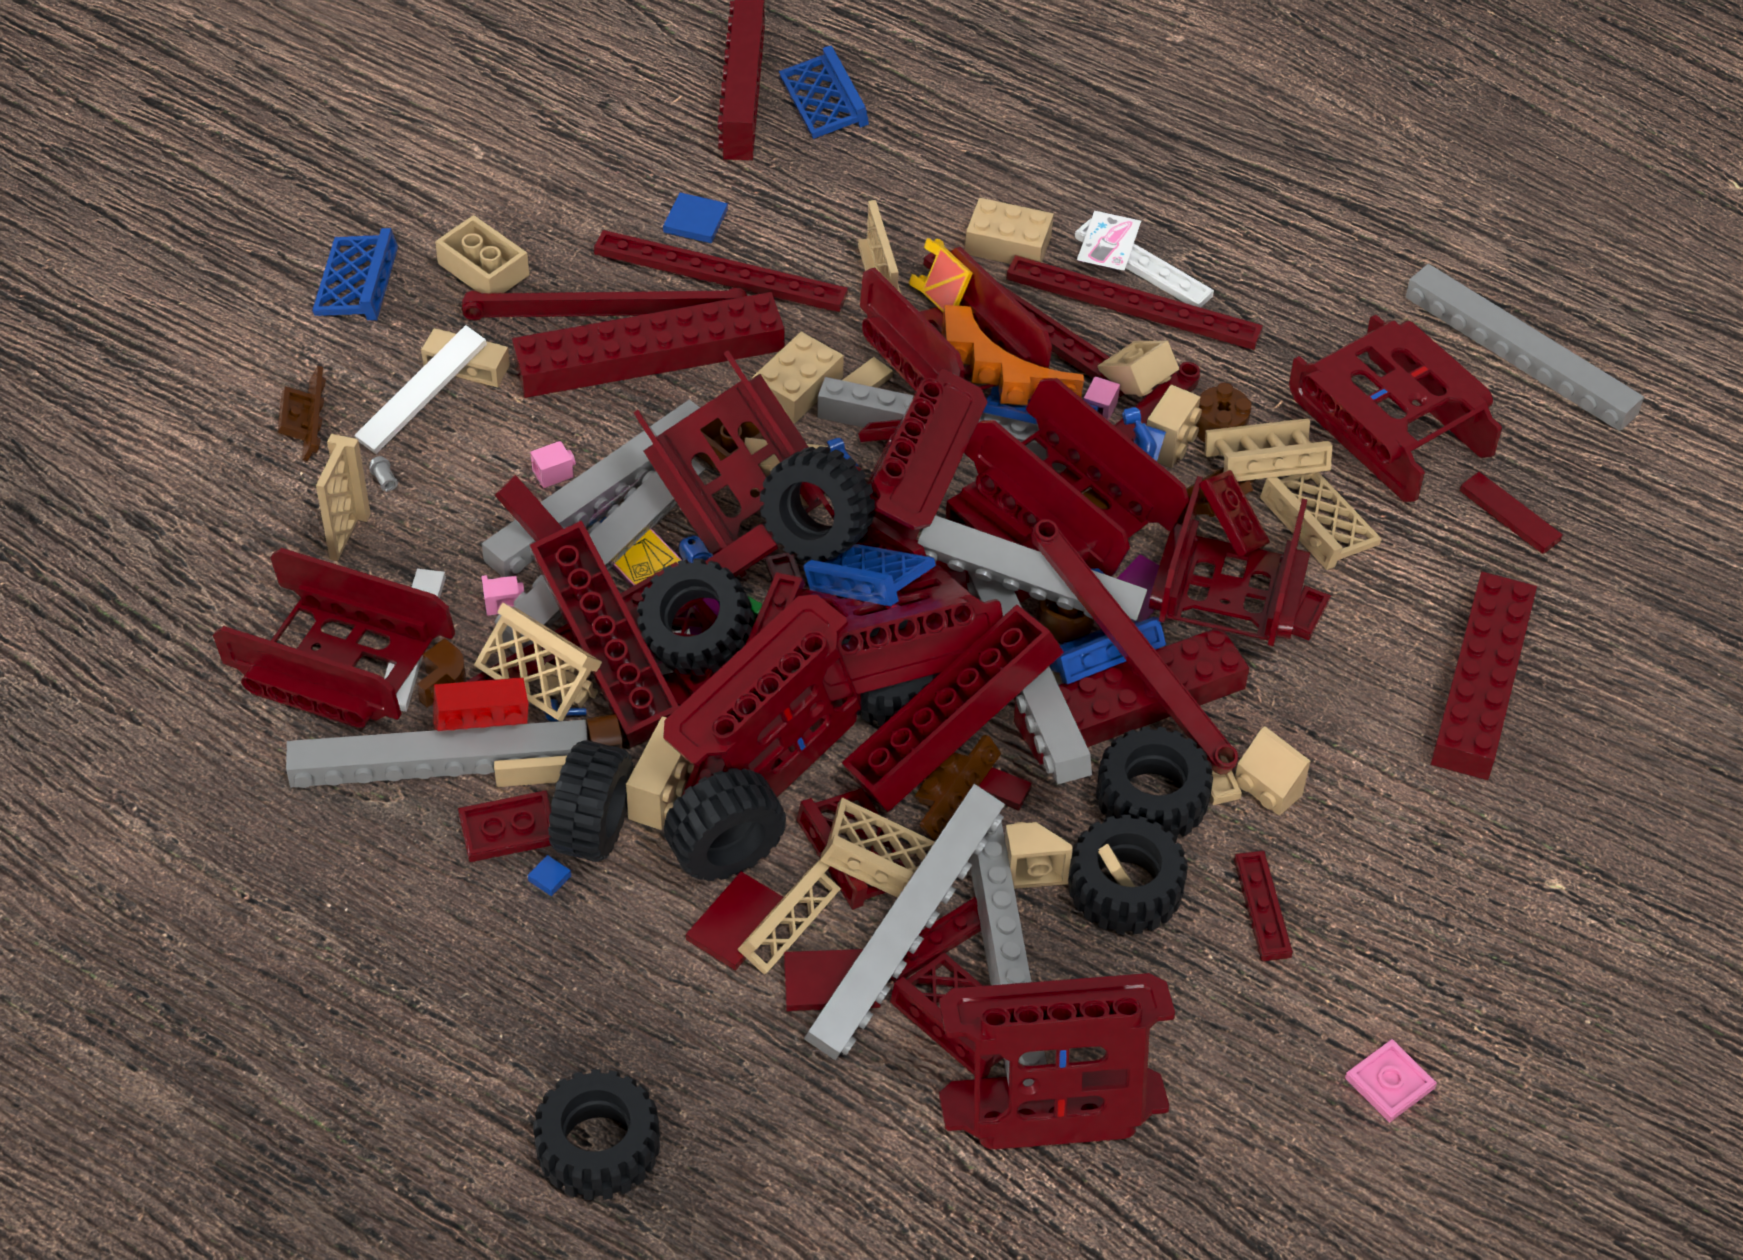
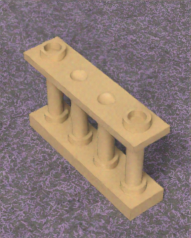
[1204,418,1333,482]

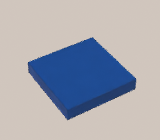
[663,192,728,244]

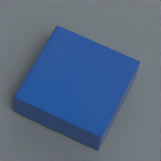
[528,855,571,897]

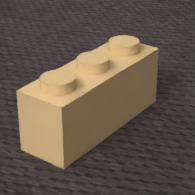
[421,328,510,387]

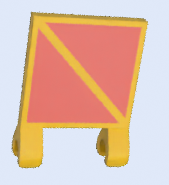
[909,238,973,312]

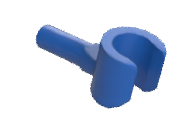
[827,438,859,467]
[544,699,586,722]

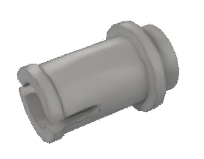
[369,456,398,492]

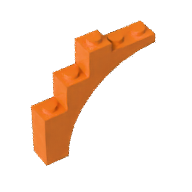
[942,305,1084,405]

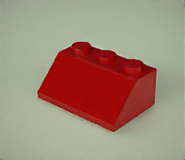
[433,677,529,731]

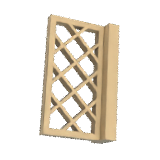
[858,200,901,293]
[316,434,371,561]
[1260,472,1382,570]
[474,603,602,721]
[820,798,935,898]

